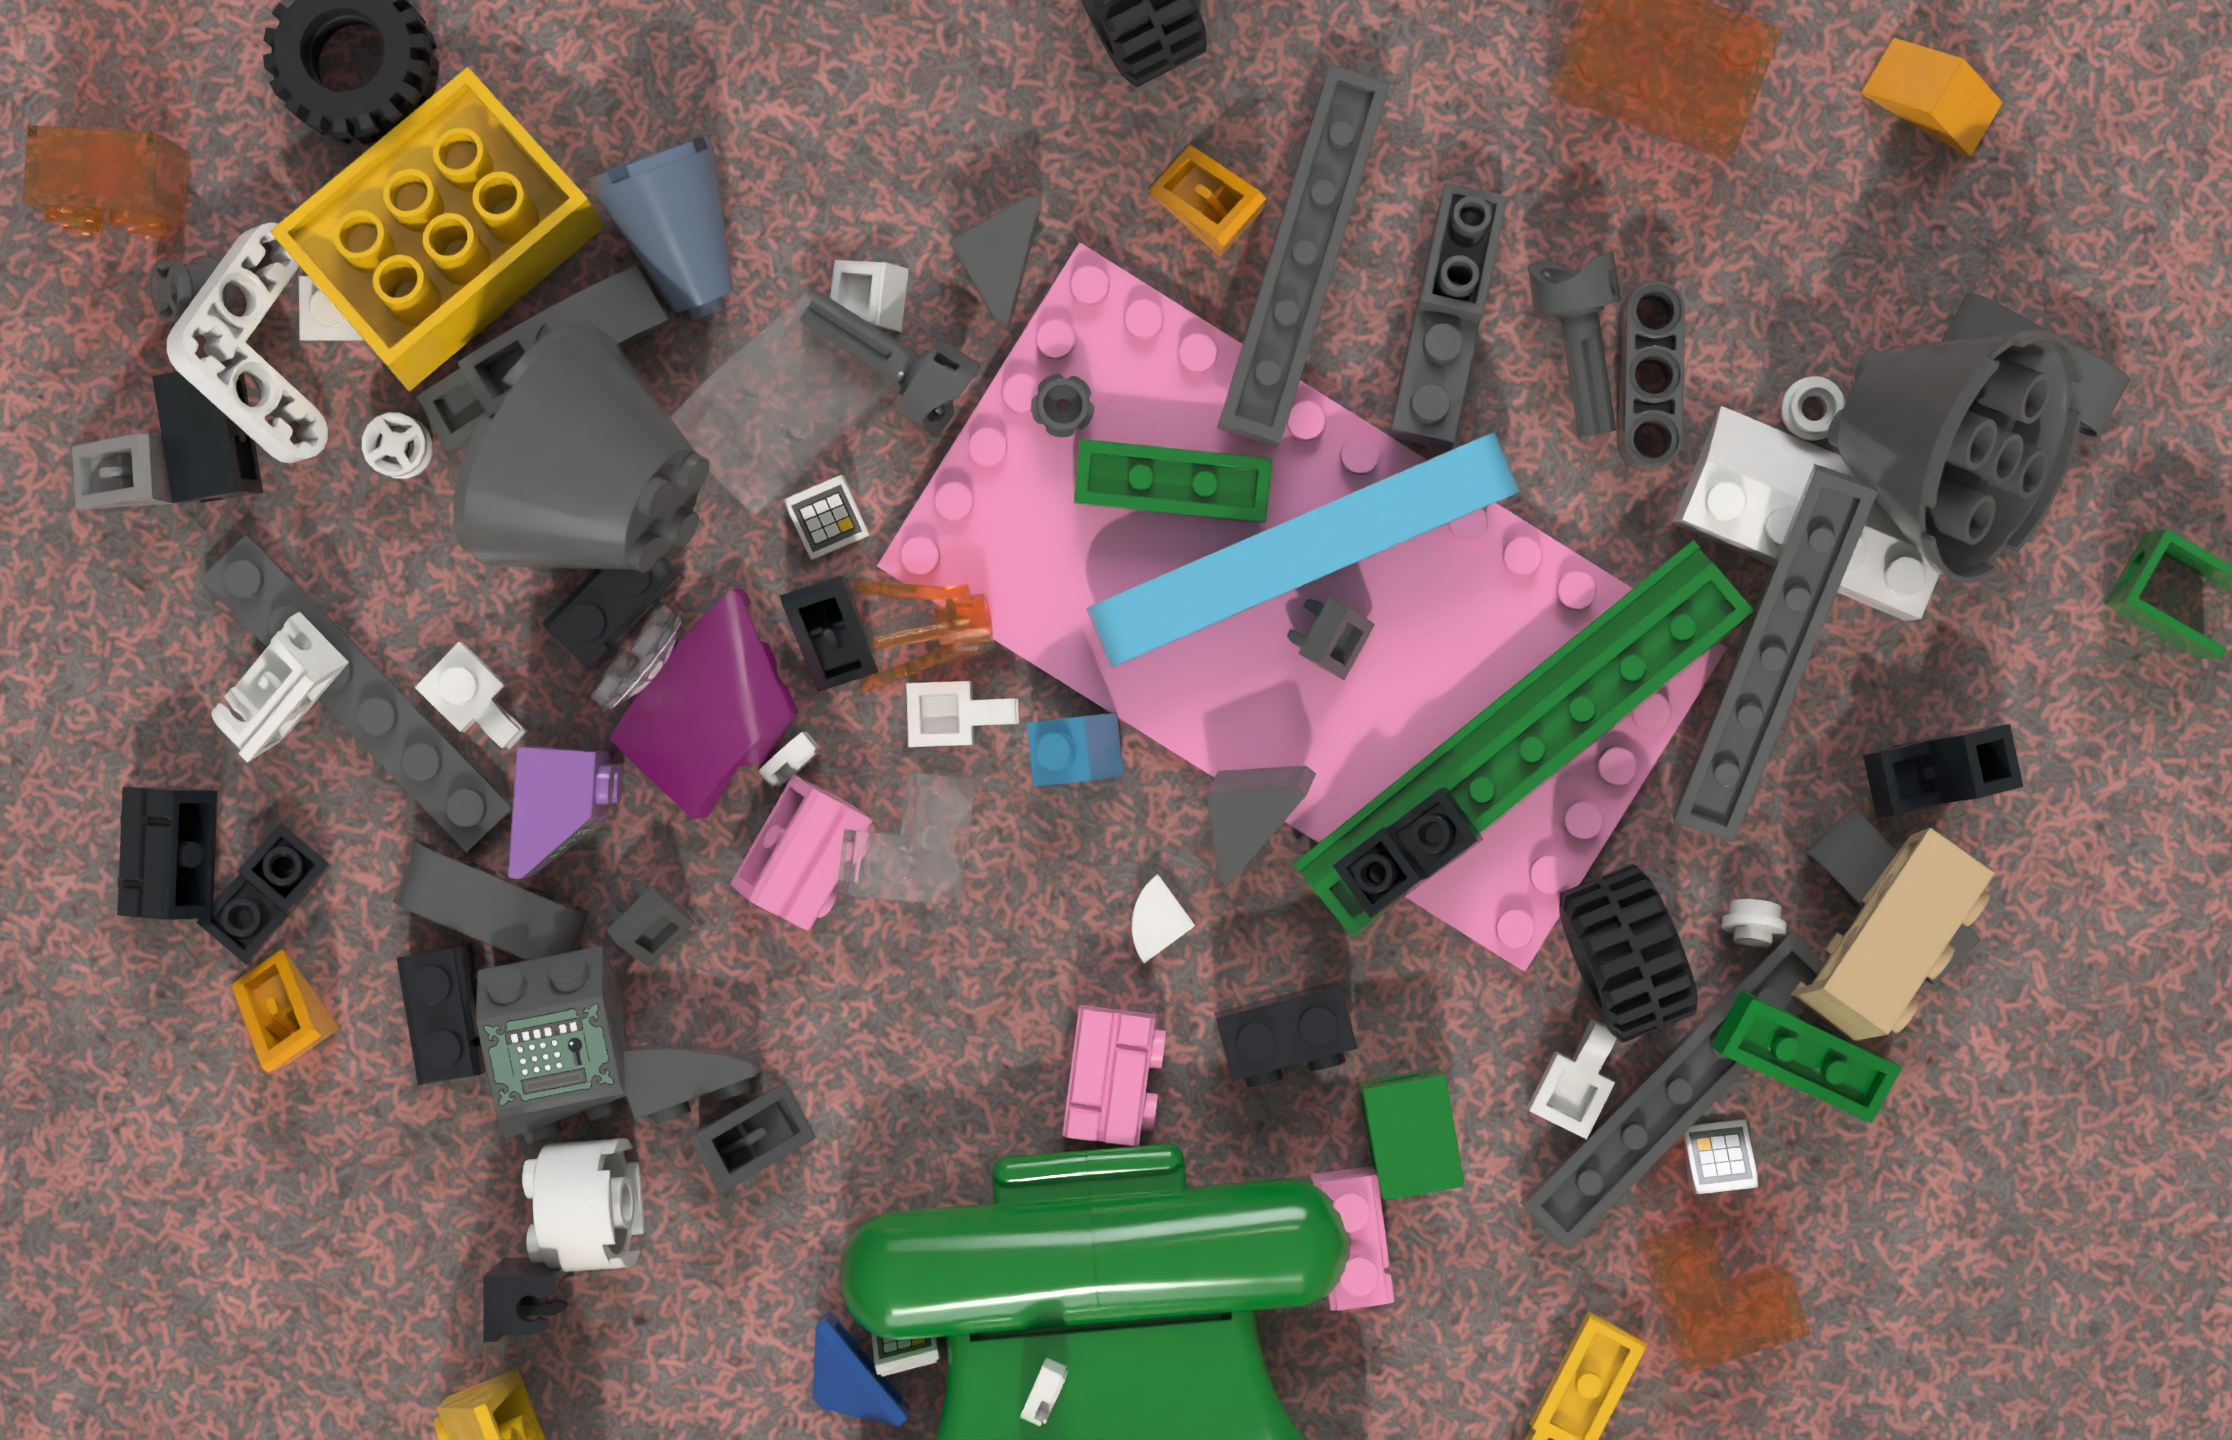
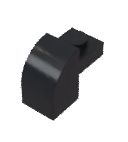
[1863,724,2024,818]

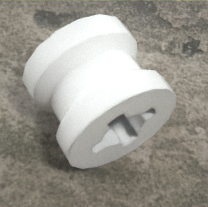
[362,412,433,479]

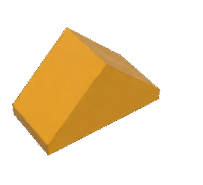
[1861,38,2003,158]
[1148,144,1266,257]
[231,948,340,1073]

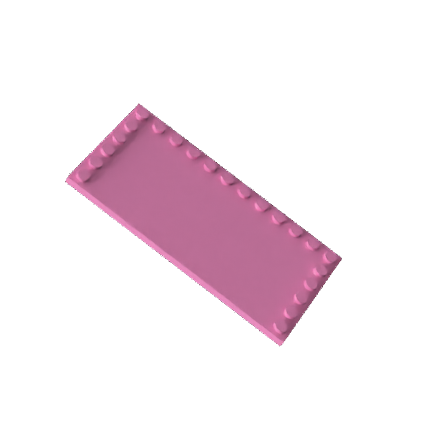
[877,242,1727,972]

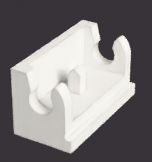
[211,612,349,763]

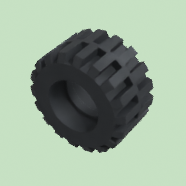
[263,0,439,144]
[1081,0,1207,87]
[1559,864,1698,1043]

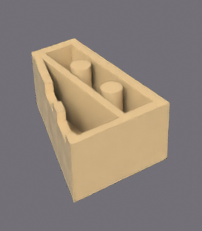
[1789,828,1995,1041]

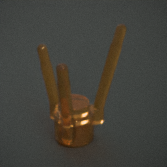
[856,581,993,692]

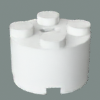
[522,1138,645,1272]

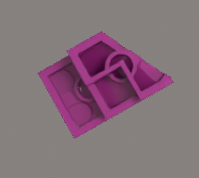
[608,588,798,819]

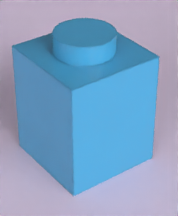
[1026,713,1124,787]

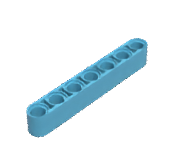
[1086,432,1520,668]

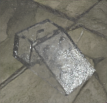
[671,294,895,521]

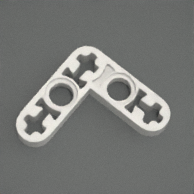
[166,222,328,463]

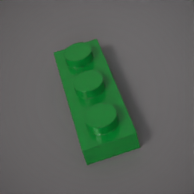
[1074,439,1272,524]
[1711,990,1902,1123]

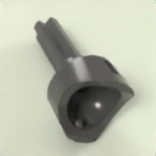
[1527,251,1621,436]
[800,292,980,436]

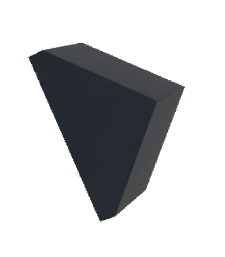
[780,575,878,692]

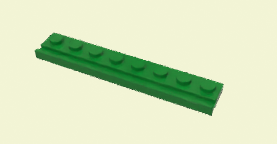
[1293,540,1754,938]

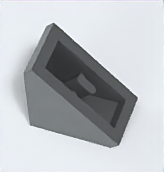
[950,195,1042,329]
[1206,766,1316,886]
[689,1082,815,1194]

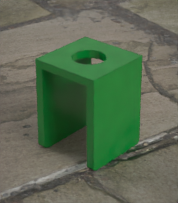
[2104,529,2232,659]
[1357,1067,1464,1200]

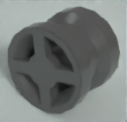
[150,256,227,323]

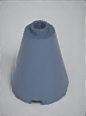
[589,134,734,321]

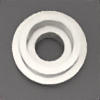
[1781,376,1846,441]
[1722,899,1787,947]

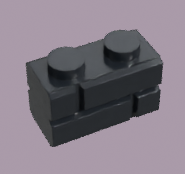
[542,556,686,669]
[117,787,218,920]
[397,943,486,1085]

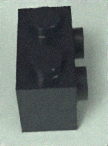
[1214,981,1358,1087]

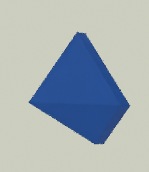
[813,1311,911,1427]

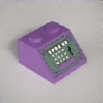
[508,746,623,879]

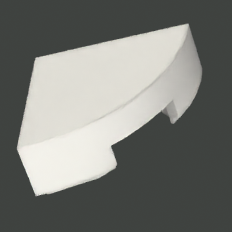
[758,732,821,789]
[1132,874,1195,963]
[1020,1357,1068,1427]

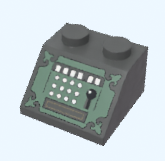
[476,946,624,1118]

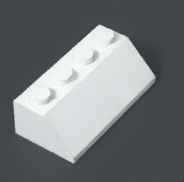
[1672,406,1940,621]

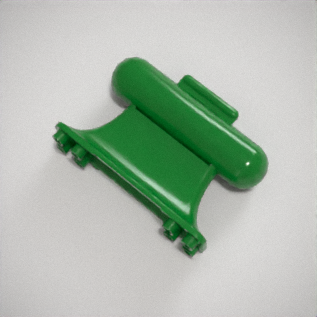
[839,1143,1351,1440]

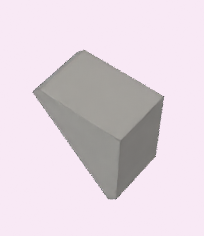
[72,434,175,510]

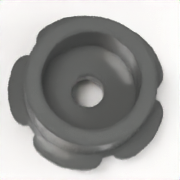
[1031,374,1094,437]

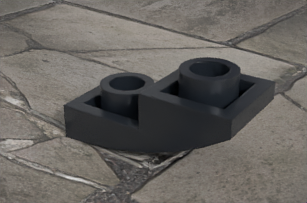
[1333,787,1484,918]
[196,823,330,966]

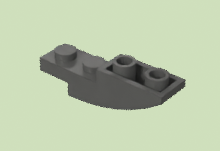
[1389,182,1508,450]
[416,265,672,452]
[496,1044,761,1144]

